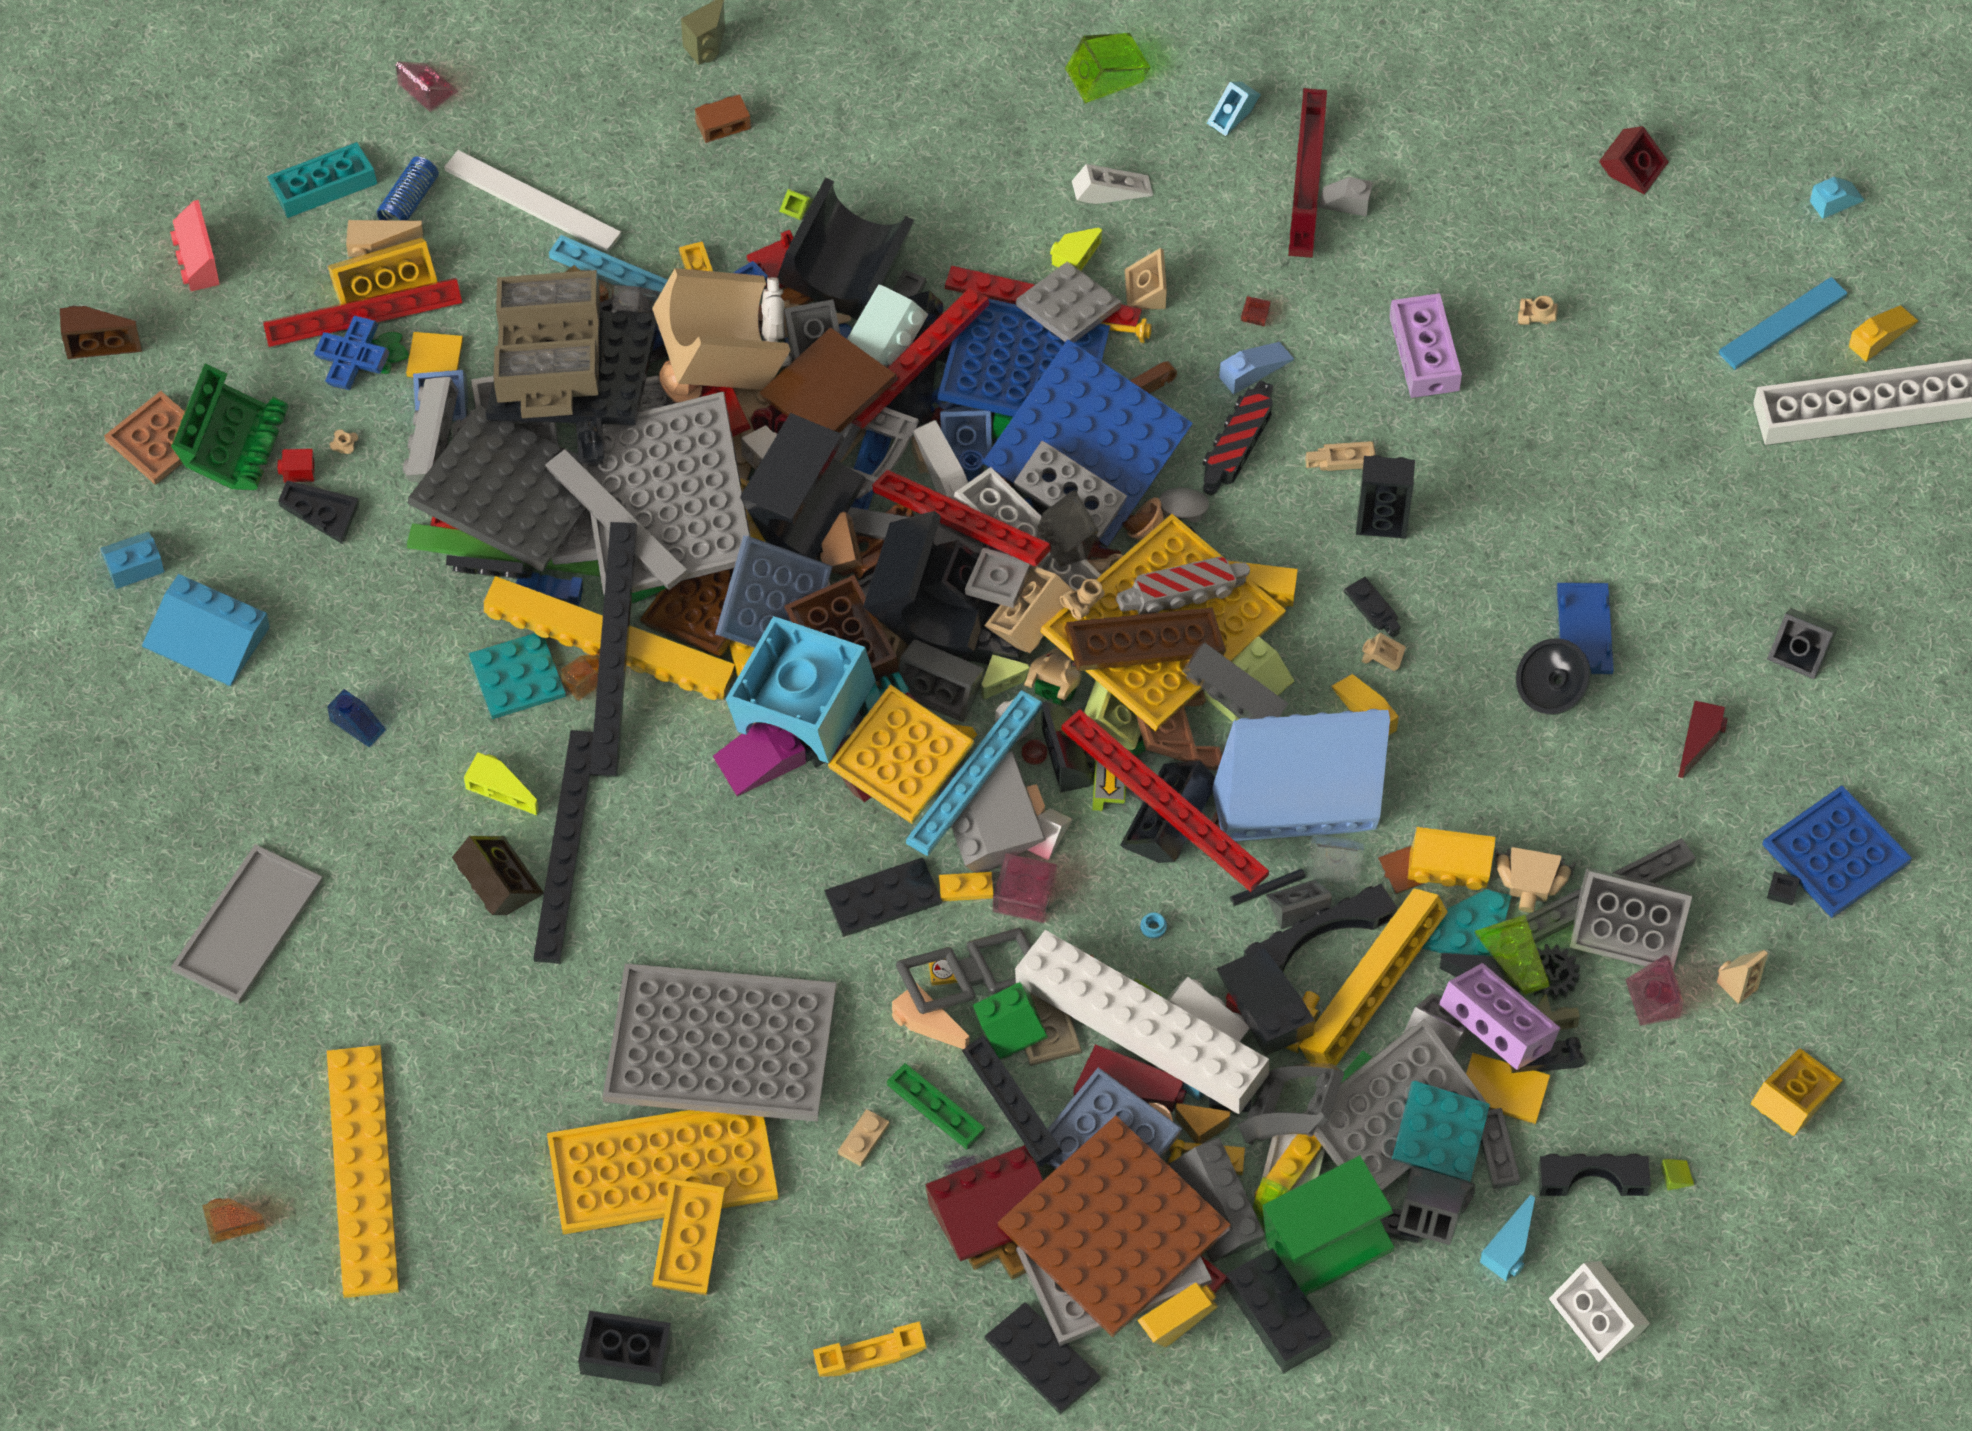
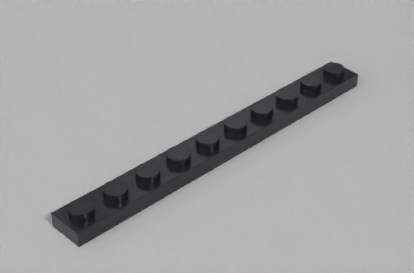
[590,522,638,777]
[533,730,593,964]

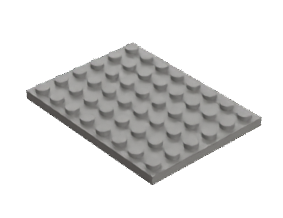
[582,392,751,595]
[603,963,836,1122]

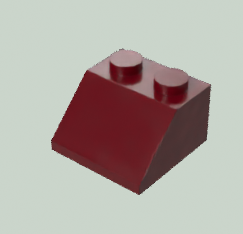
[1599,126,1669,195]

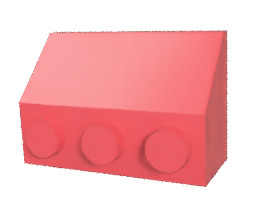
[170,200,220,291]

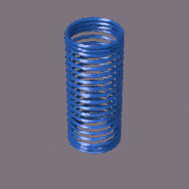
[376,156,439,221]

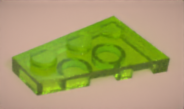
[1474,915,1550,995]

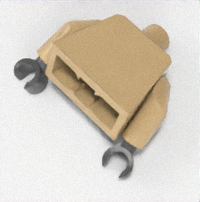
[1494,847,1576,913]

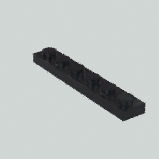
[961,1035,1063,1167]

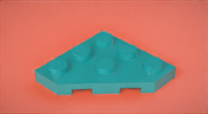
[1422,889,1512,956]

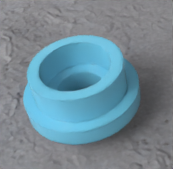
[1140,913,1167,938]

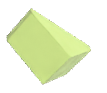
[981,655,1030,700]

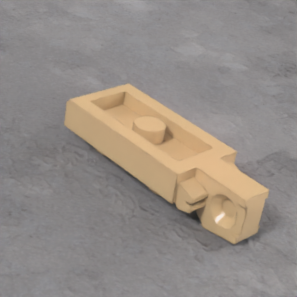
[1305,441,1376,471]

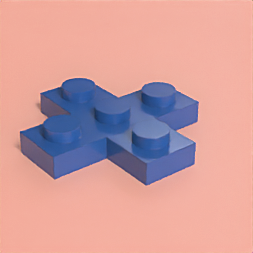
[314,316,390,391]

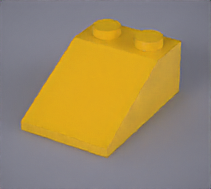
[1751,1048,1843,1136]

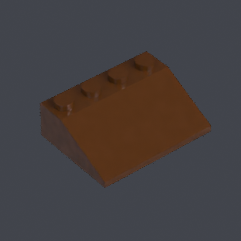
[784,575,899,681]

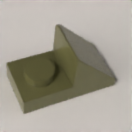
[1536,994,1580,1031]

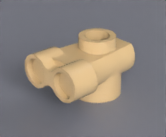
[1518,296,1558,325]
[1060,579,1104,620]

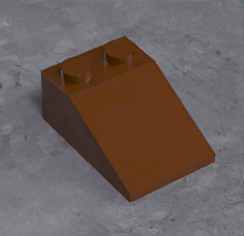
[60,306,142,359]

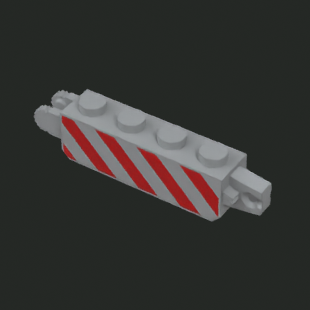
[1116,556,1250,615]

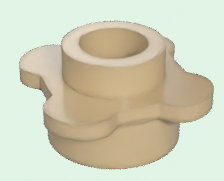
[330,430,358,454]

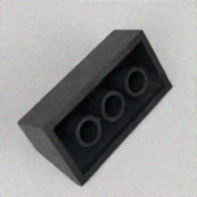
[1120,760,1215,863]

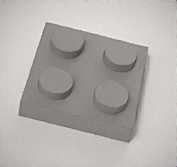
[965,548,1032,608]

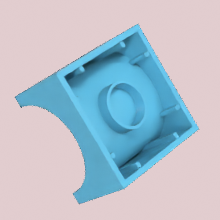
[726,616,876,763]

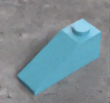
[1480,1195,1535,1281]

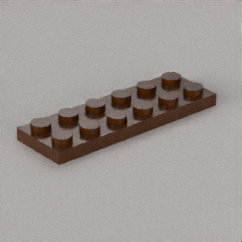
[1064,607,1226,671]

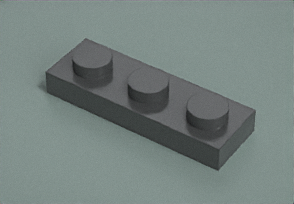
[1481,1108,1520,1189]

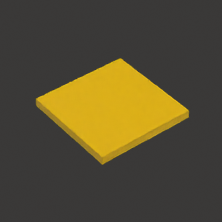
[828,685,975,824]

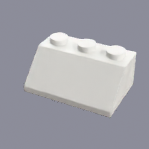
[1549,1261,1650,1362]

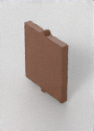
[1378,846,1424,894]

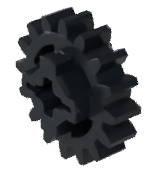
[1522,944,1580,1001]

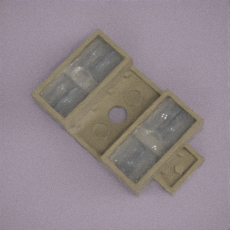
[493,270,600,418]

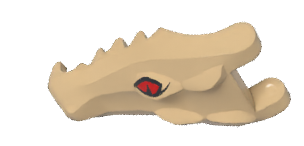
[1024,646,1081,700]

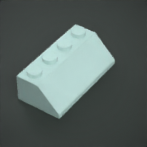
[847,285,928,368]

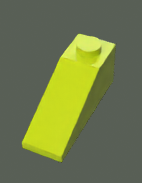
[464,752,539,815]

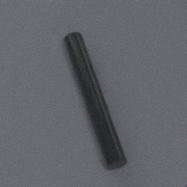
[1230,868,1306,906]

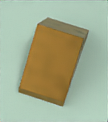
[1175,1103,1231,1144]

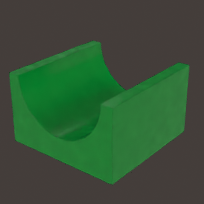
[1263,1155,1395,1296]

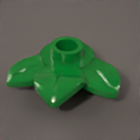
[371,332,409,374]

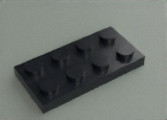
[825,857,942,937]
[985,1302,1101,1414]

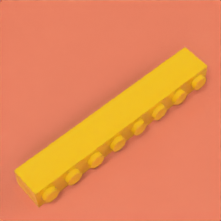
[1299,888,1448,1066]

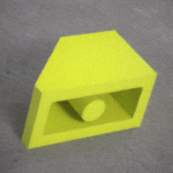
[1050,228,1102,271]

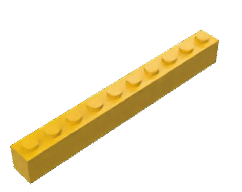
[484,576,735,700]

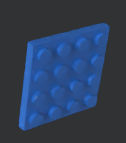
[1762,785,1912,918]

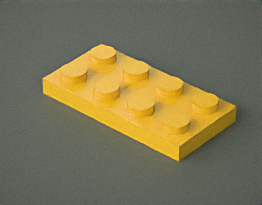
[652,1179,725,1296]

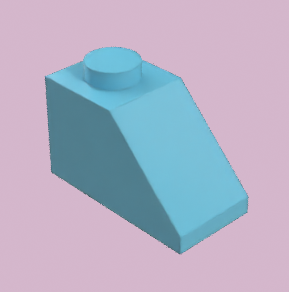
[1207,82,1261,136]
[1810,177,1864,219]

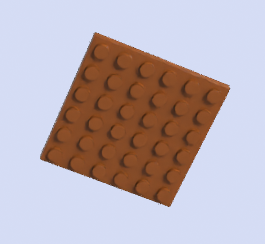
[998,1115,1231,1337]

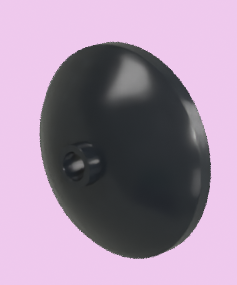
[1516,638,1591,715]

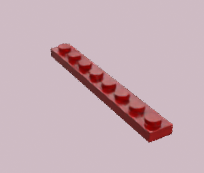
[945,265,1141,327]
[263,278,462,347]
[851,288,989,429]
[872,469,1051,567]

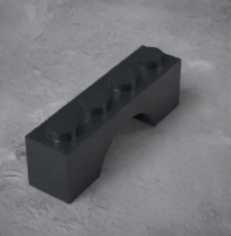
[1538,1154,1651,1196]

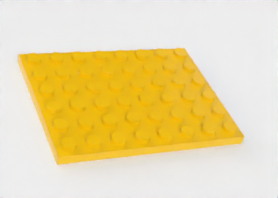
[1040,514,1286,731]

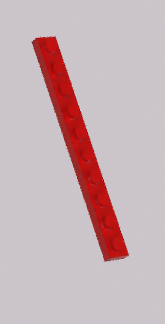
[1062,709,1269,892]

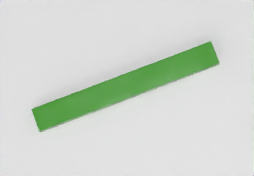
[407,523,601,577]

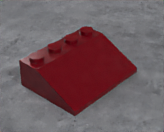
[925,1145,1043,1262]

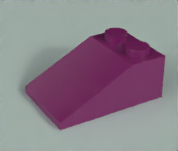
[713,722,806,796]

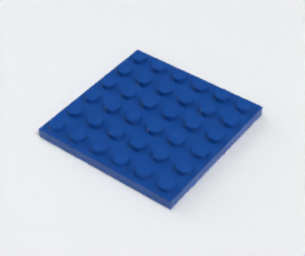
[937,299,1110,417]
[982,339,1193,547]

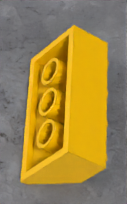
[328,238,438,304]

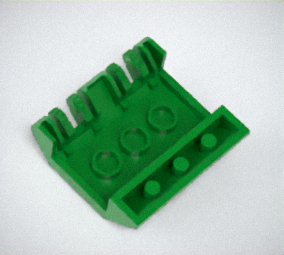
[171,363,289,490]

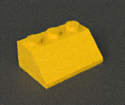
[1408,827,1495,890]

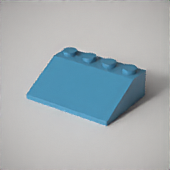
[142,574,270,686]

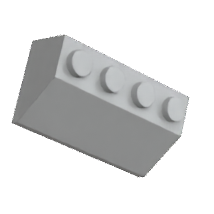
[403,377,458,483]

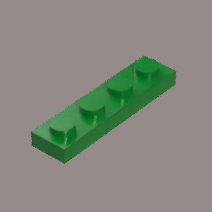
[887,1063,985,1150]

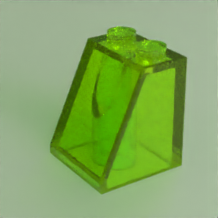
[1065,33,1151,103]

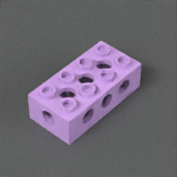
[1389,293,1462,398]
[1439,963,1560,1070]

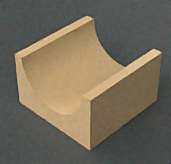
[652,268,790,390]

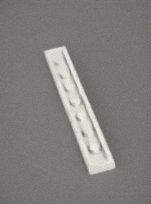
[445,150,621,253]

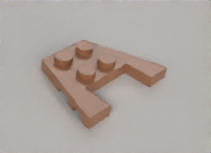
[1136,689,1222,771]

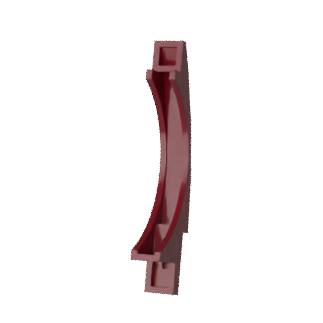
[1288,88,1327,258]

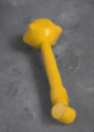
[1101,318,1152,343]

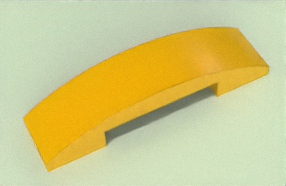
[813,1321,927,1377]

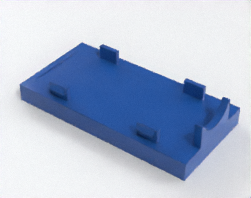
[1557,583,1614,674]

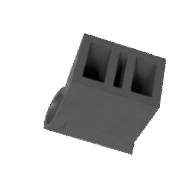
[1397,1166,1476,1245]

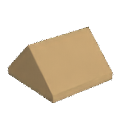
[1125,248,1167,310]

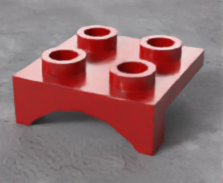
[746,230,793,289]

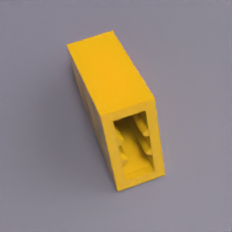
[1138,1282,1218,1347]

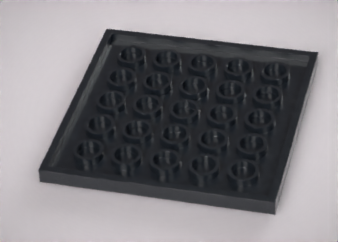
[486,311,658,425]

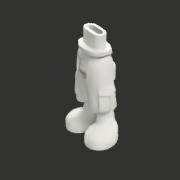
[761,278,792,366]

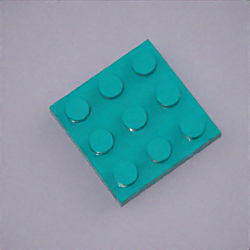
[469,633,566,719]
[1392,1081,1490,1182]

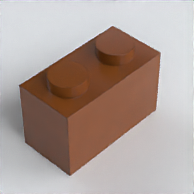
[695,94,751,143]

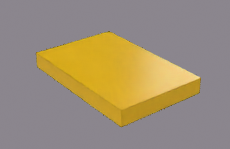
[1466,1052,1550,1124]

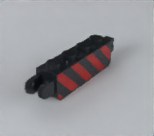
[1202,380,1273,495]

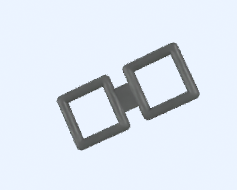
[896,928,1031,1014]

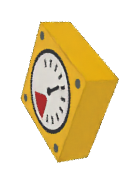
[929,959,958,986]

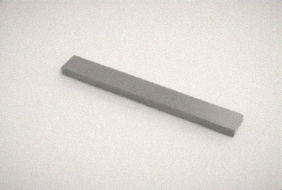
[545,449,689,590]

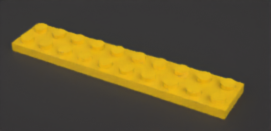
[327,1045,399,1298]

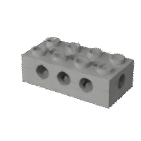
[1014,441,1127,542]

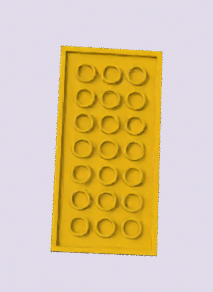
[547,1110,778,1235]

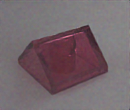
[395,61,458,112]
[1625,955,1684,1026]

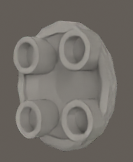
[1159,487,1209,522]

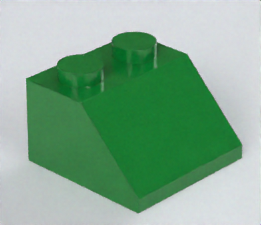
[973,982,1048,1060]

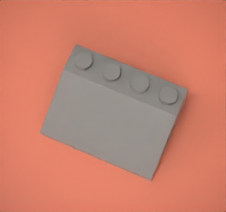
[938,751,1046,873]
[1569,867,1692,973]

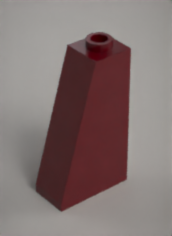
[1074,1044,1187,1112]

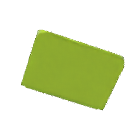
[779,189,813,220]
[1660,1159,1694,1190]

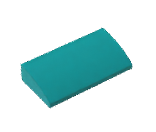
[267,142,377,218]

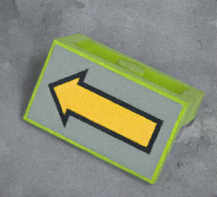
[1092,759,1126,811]

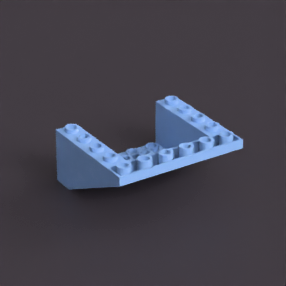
[1212,709,1390,841]

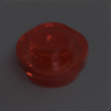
[1022,739,1047,765]

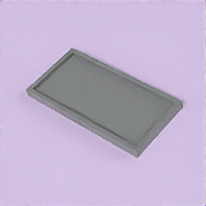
[171,844,323,1004]

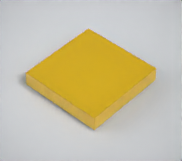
[406,332,463,377]

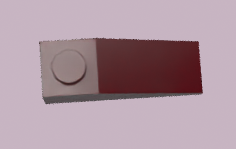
[1678,700,1728,778]

